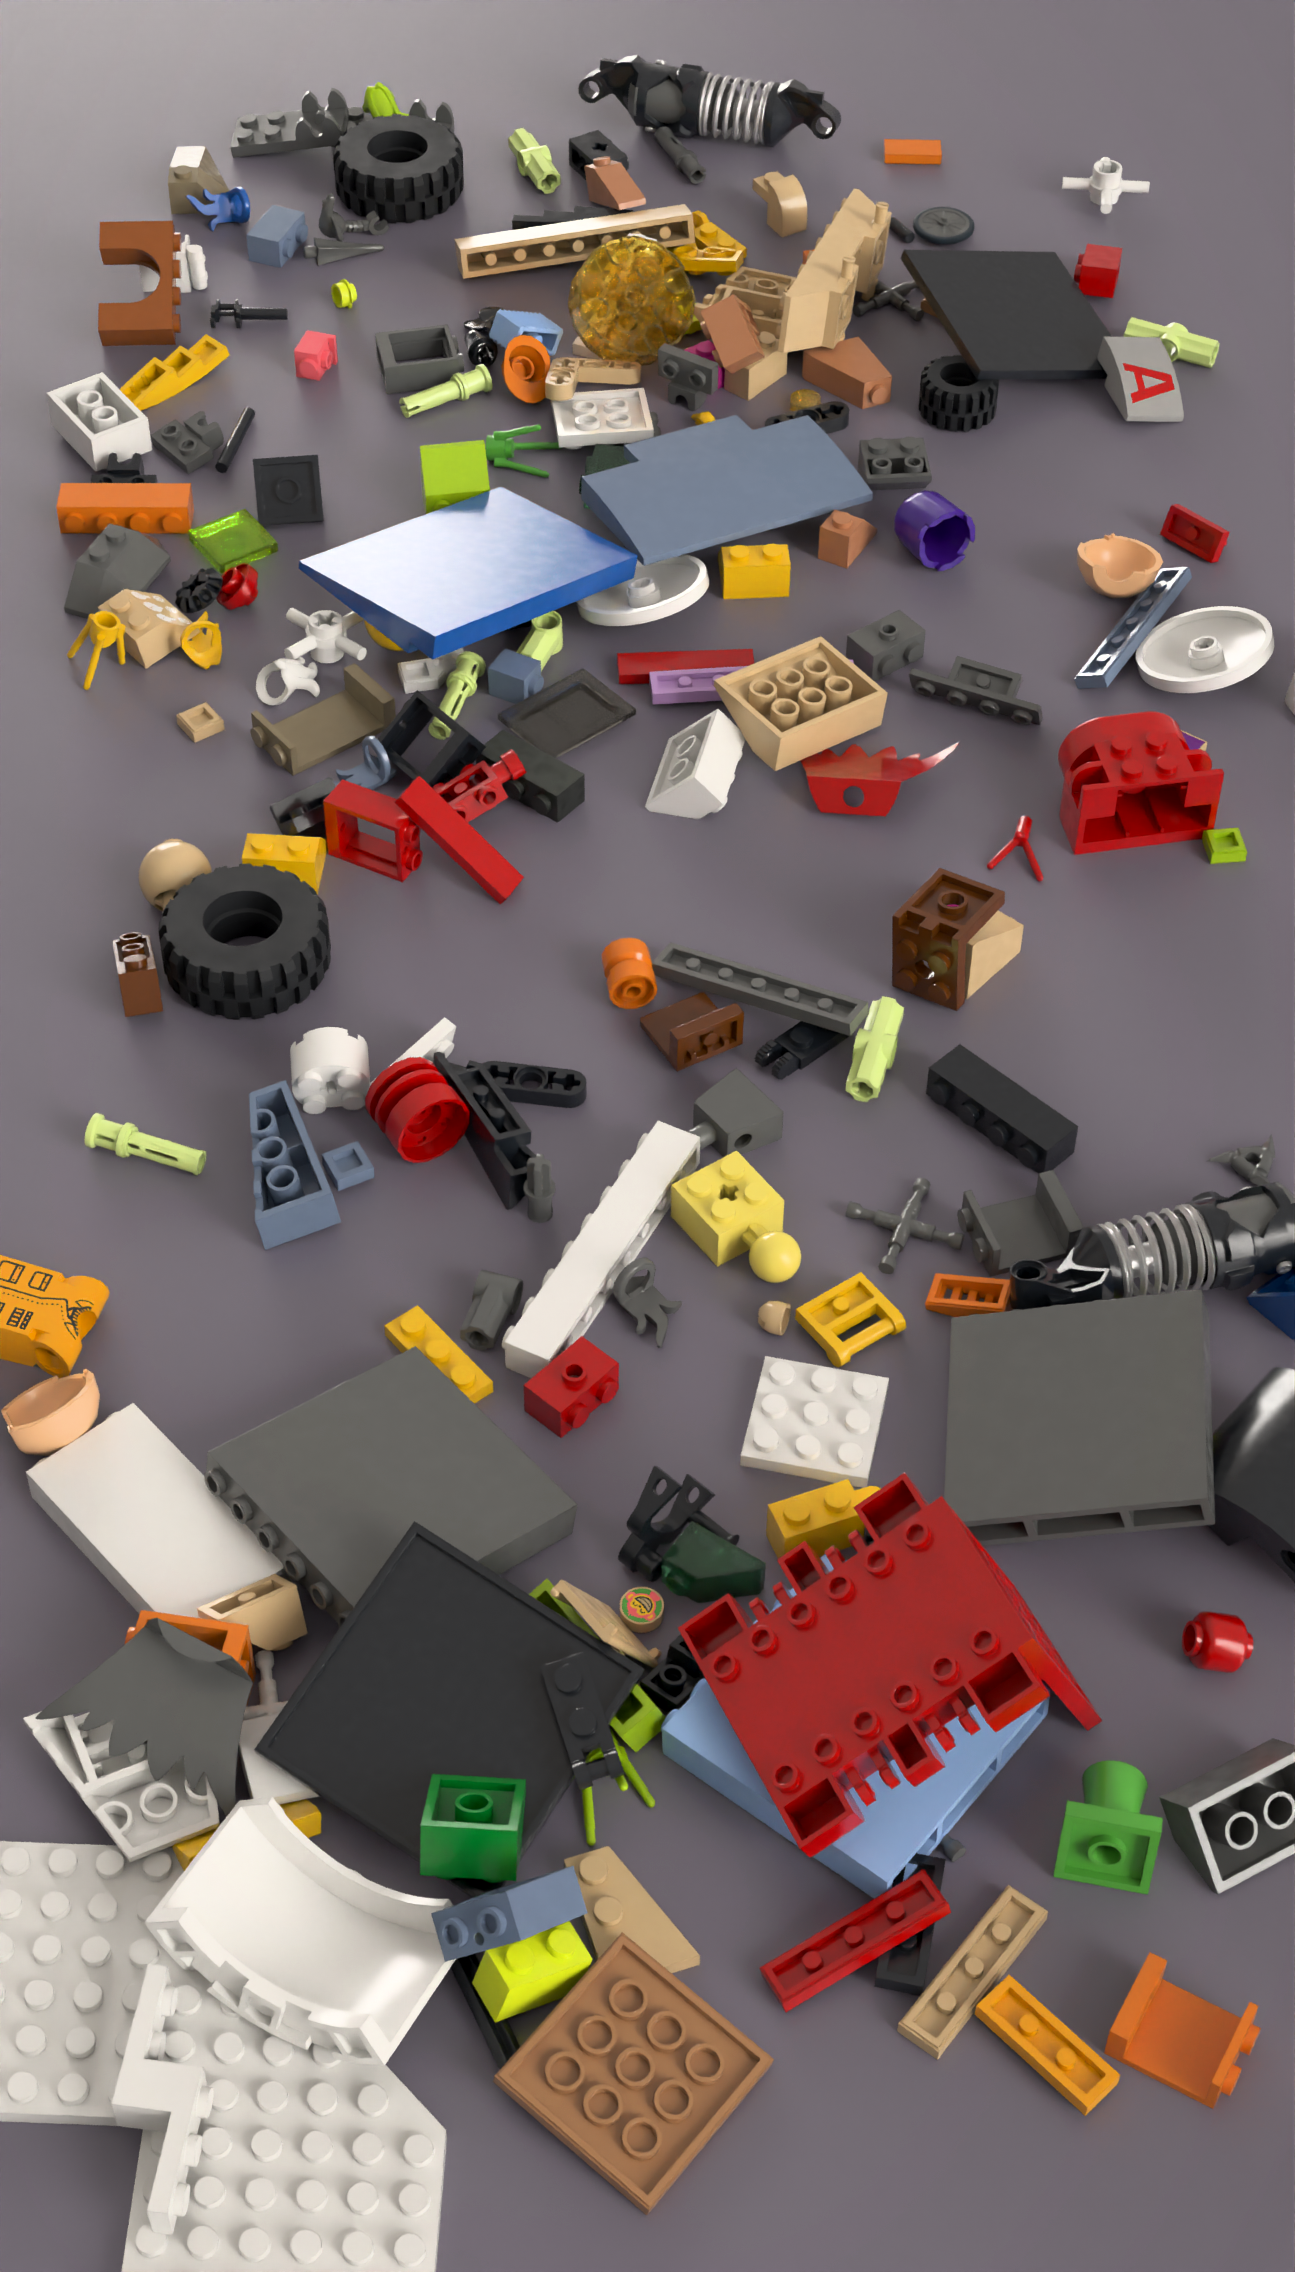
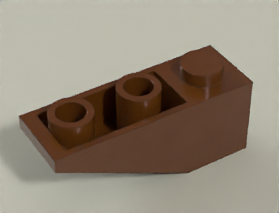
[112,932,163,1017]

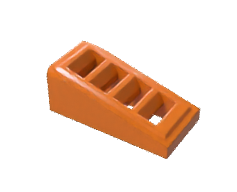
[925,1273,1013,1317]

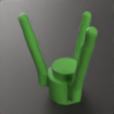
[486,424,562,478]

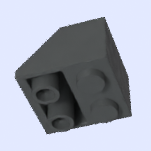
[858,437,932,490]

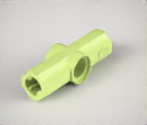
[508,128,561,194]
[1124,317,1220,368]
[845,996,904,1102]

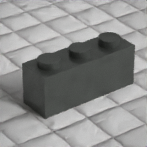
[476,730,585,823]

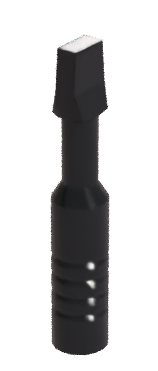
[889,217,915,243]

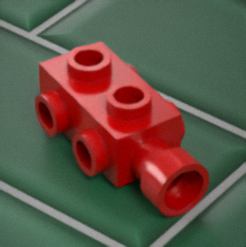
[432,749,526,822]

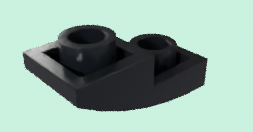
[639,1634,705,1714]

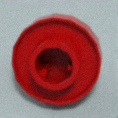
[216,563,258,610]

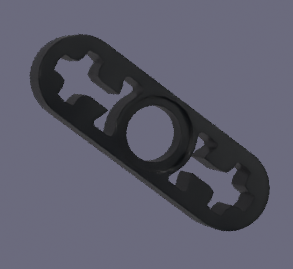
[765,401,850,434]
[482,1061,587,1108]

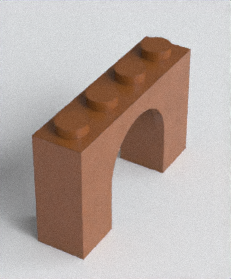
[98,221,182,346]

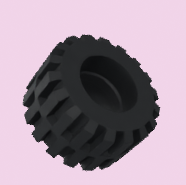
[918,355,999,432]

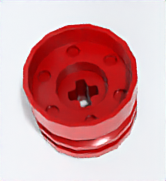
[365,1057,470,1163]

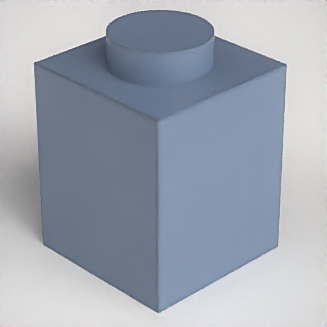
[488,649,544,707]

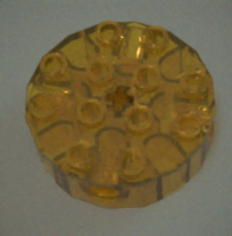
[568,235,696,366]

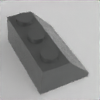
[1159,1738,1295,1894]

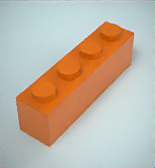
[56,483,194,534]

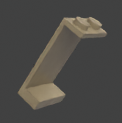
[250,663,396,776]

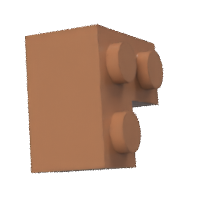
[700,294,765,374]

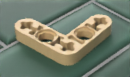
[545,357,641,401]

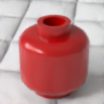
[1182,1611,1253,1673]

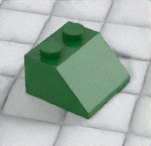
[420,1774,526,1882]

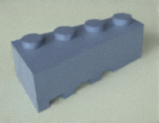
[249,1080,341,1250]

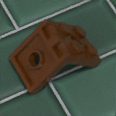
[892,868,1005,1011]

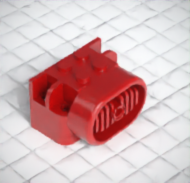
[1058,711,1224,855]

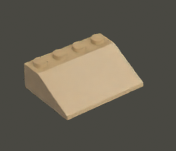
[714,636,888,771]

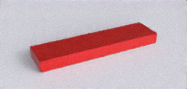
[617,649,754,684]
[394,776,524,904]
[759,1869,951,2012]

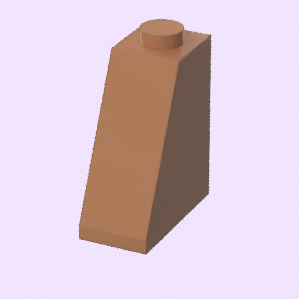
[802,336,892,409]

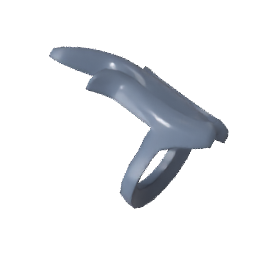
[317,736,397,790]

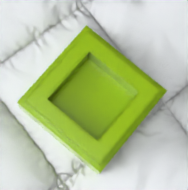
[1202,828,1247,864]

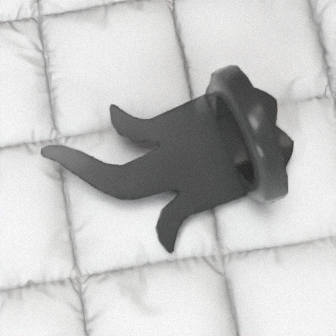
[613,1257,682,1348]

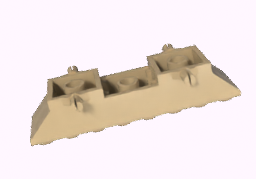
[775,188,892,353]

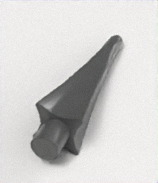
[303,237,384,266]

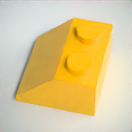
[718,544,791,599]
[242,833,328,894]

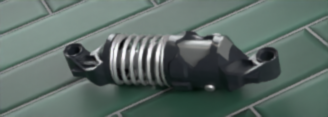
[578,55,841,147]
[1009,1182,1295,1310]

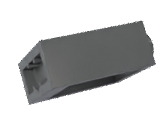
[375,324,464,394]

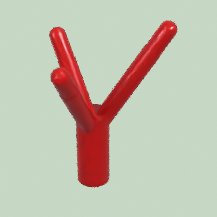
[987,816,1044,881]

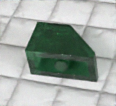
[662,1521,766,1603]

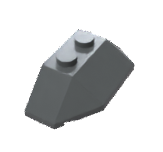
[64,524,171,619]

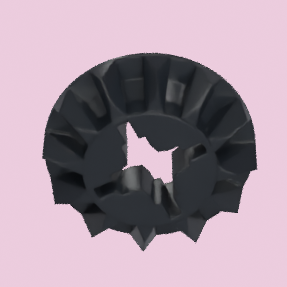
[175,568,223,613]

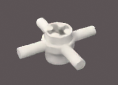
[1062,157,1150,214]
[284,608,367,663]

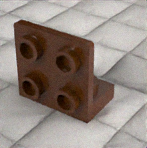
[640,992,744,1072]

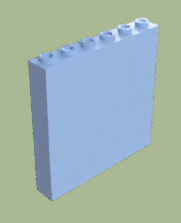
[661,1554,1051,1899]

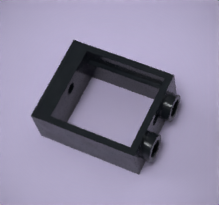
[378,690,486,797]

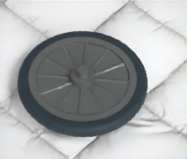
[913,207,975,245]

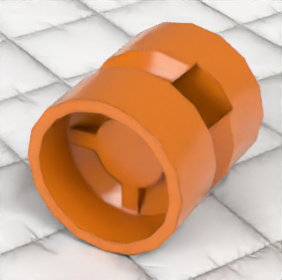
[602,937,657,1009]

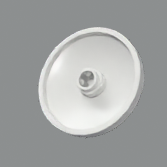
[576,554,709,626]
[1136,606,1274,693]

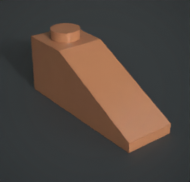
[584,156,646,210]

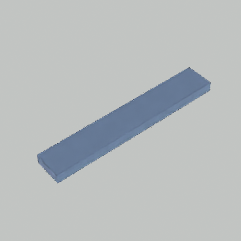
[1074,567,1192,689]

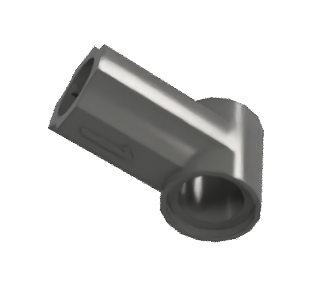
[460,1269,524,1351]

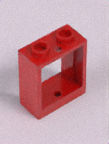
[323,779,423,883]

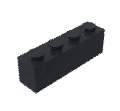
[926,1044,1078,1174]

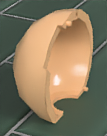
[1077,533,1163,598]
[1,1369,100,1456]

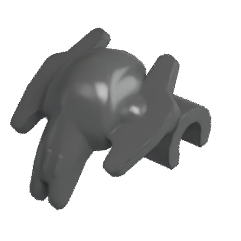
[319,193,389,242]

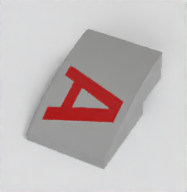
[1097,336,1184,422]

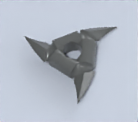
[1208,1134,1275,1186]

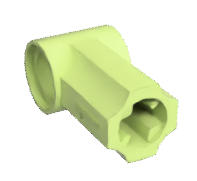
[516,611,563,671]

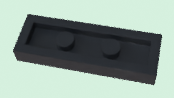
[874,1853,946,1996]

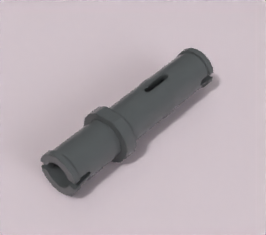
[654,127,706,184]

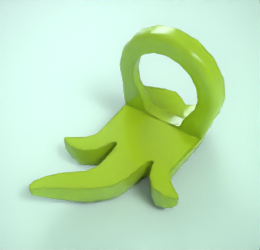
[362,82,409,118]

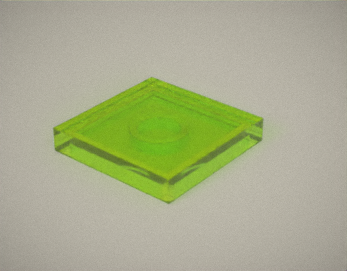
[188,509,278,574]

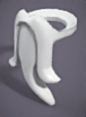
[256,656,320,706]

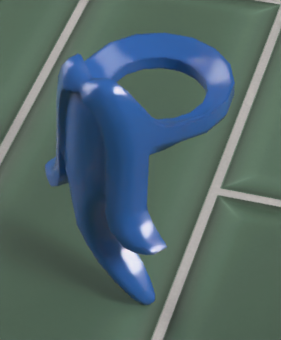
[186,186,251,231]

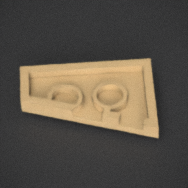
[564,1846,700,1973]

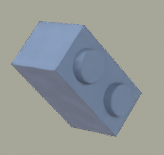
[246,205,308,268]

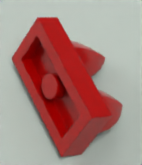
[1159,504,1230,563]

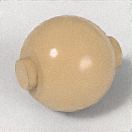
[139,839,212,911]

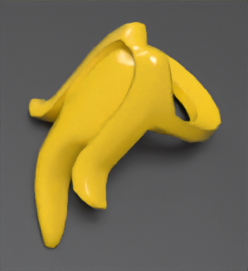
[180,611,222,670]

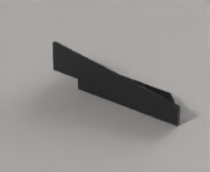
[433,1052,536,1210]

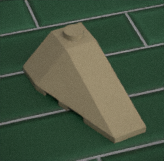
[168,146,229,214]

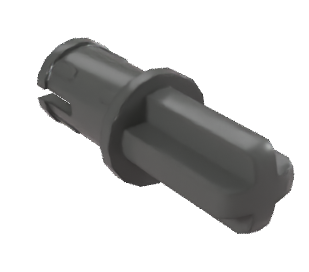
[524,1154,556,1223]

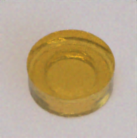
[790,389,821,411]

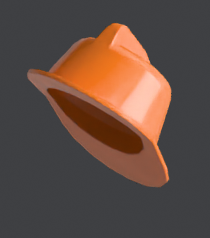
[501,335,550,403]

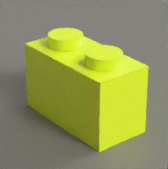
[472,1921,593,2023]

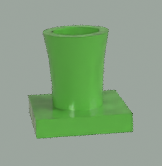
[1053,1760,1163,1895]

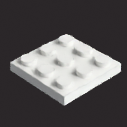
[551,388,654,449]
[740,1356,889,1488]

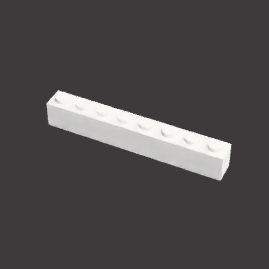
[502,1121,700,1378]

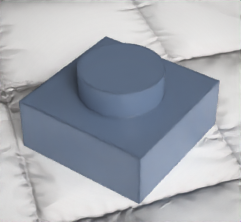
[321,1141,375,1191]

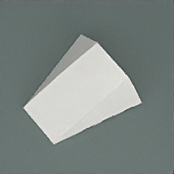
[23,1711,220,1862]

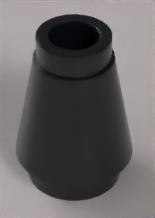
[464,330,498,367]

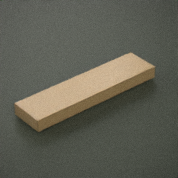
[897,1885,1048,2060]

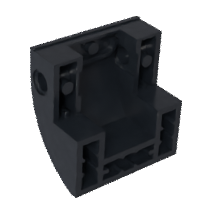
[1208,1367,1295,1582]

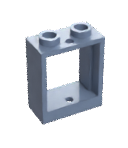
[431,1866,588,1962]

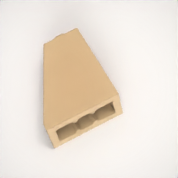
[965,911,1024,999]

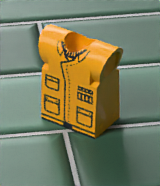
[0,1255,110,1378]

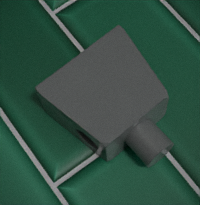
[686,1068,783,1157]

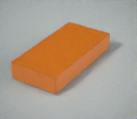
[884,139,942,165]

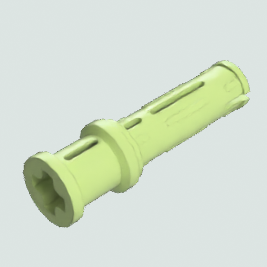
[399,364,493,418]
[429,651,486,740]
[84,1113,207,1175]

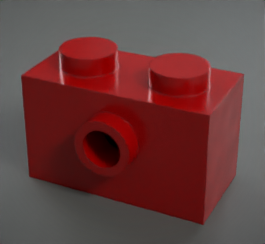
[1074,244,1123,298]
[523,1336,619,1438]

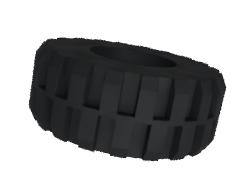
[333,114,464,224]
[158,864,331,1020]

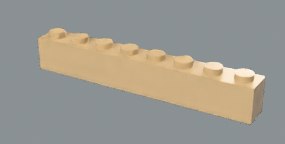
[454,204,695,279]

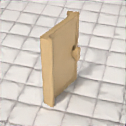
[550,1579,662,1668]

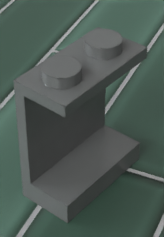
[957,1170,1084,1277]

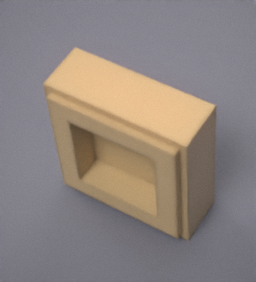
[176,702,225,743]

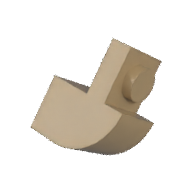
[752,171,807,237]

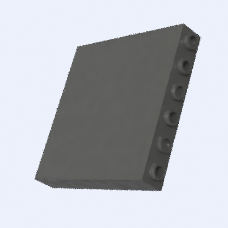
[944,1289,1215,1546]
[204,1346,578,1628]

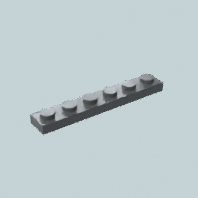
[652,942,869,1036]

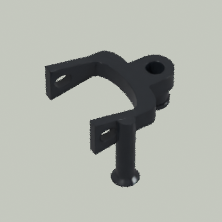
[618,1466,740,1582]

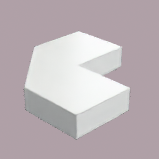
[397,648,464,694]

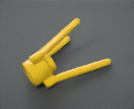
[67,611,126,690]

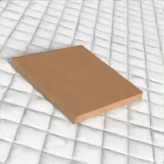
[493,1932,774,2215]

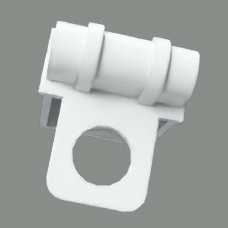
[139,235,208,293]

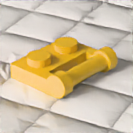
[795,1272,906,1368]

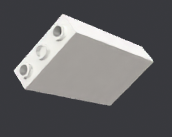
[26,1403,292,1618]

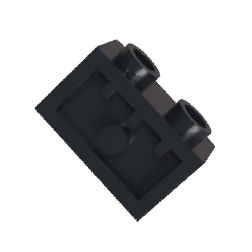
[270,777,336,836]

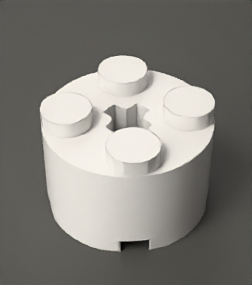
[290,1027,370,1114]

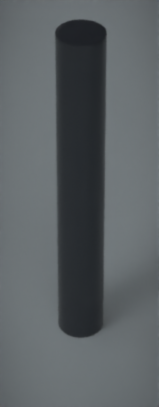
[215,407,255,473]

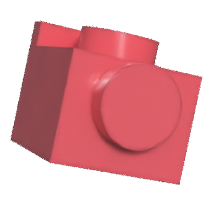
[294,330,338,381]

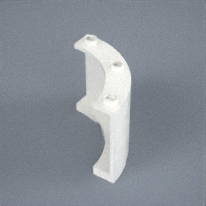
[144,1797,456,2065]

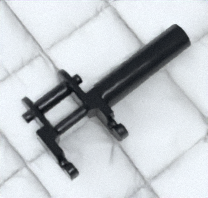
[210,299,288,328]

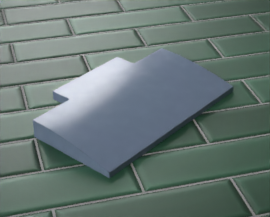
[581,415,873,566]

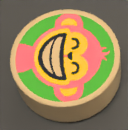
[620,1587,664,1633]

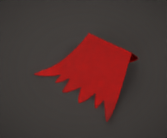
[800,743,959,817]

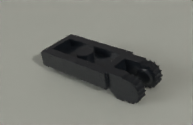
[754,1021,855,1080]

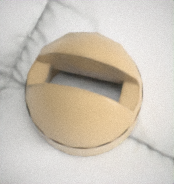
[758,1301,791,1336]

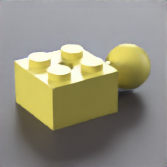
[671,1151,801,1283]

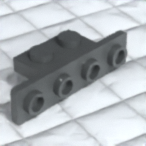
[909,656,1043,725]

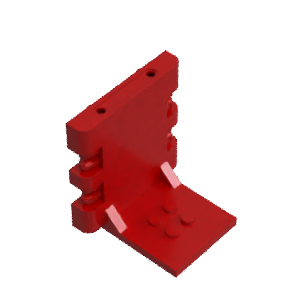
[678,1472,1102,1858]

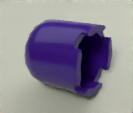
[894,490,975,571]

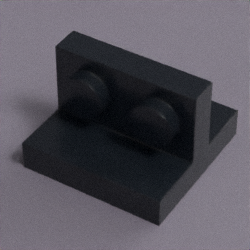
[253,455,324,526]

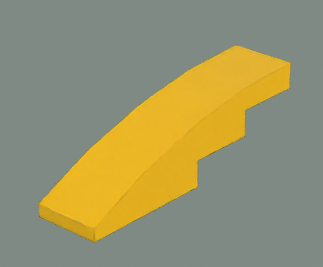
[119,334,230,411]

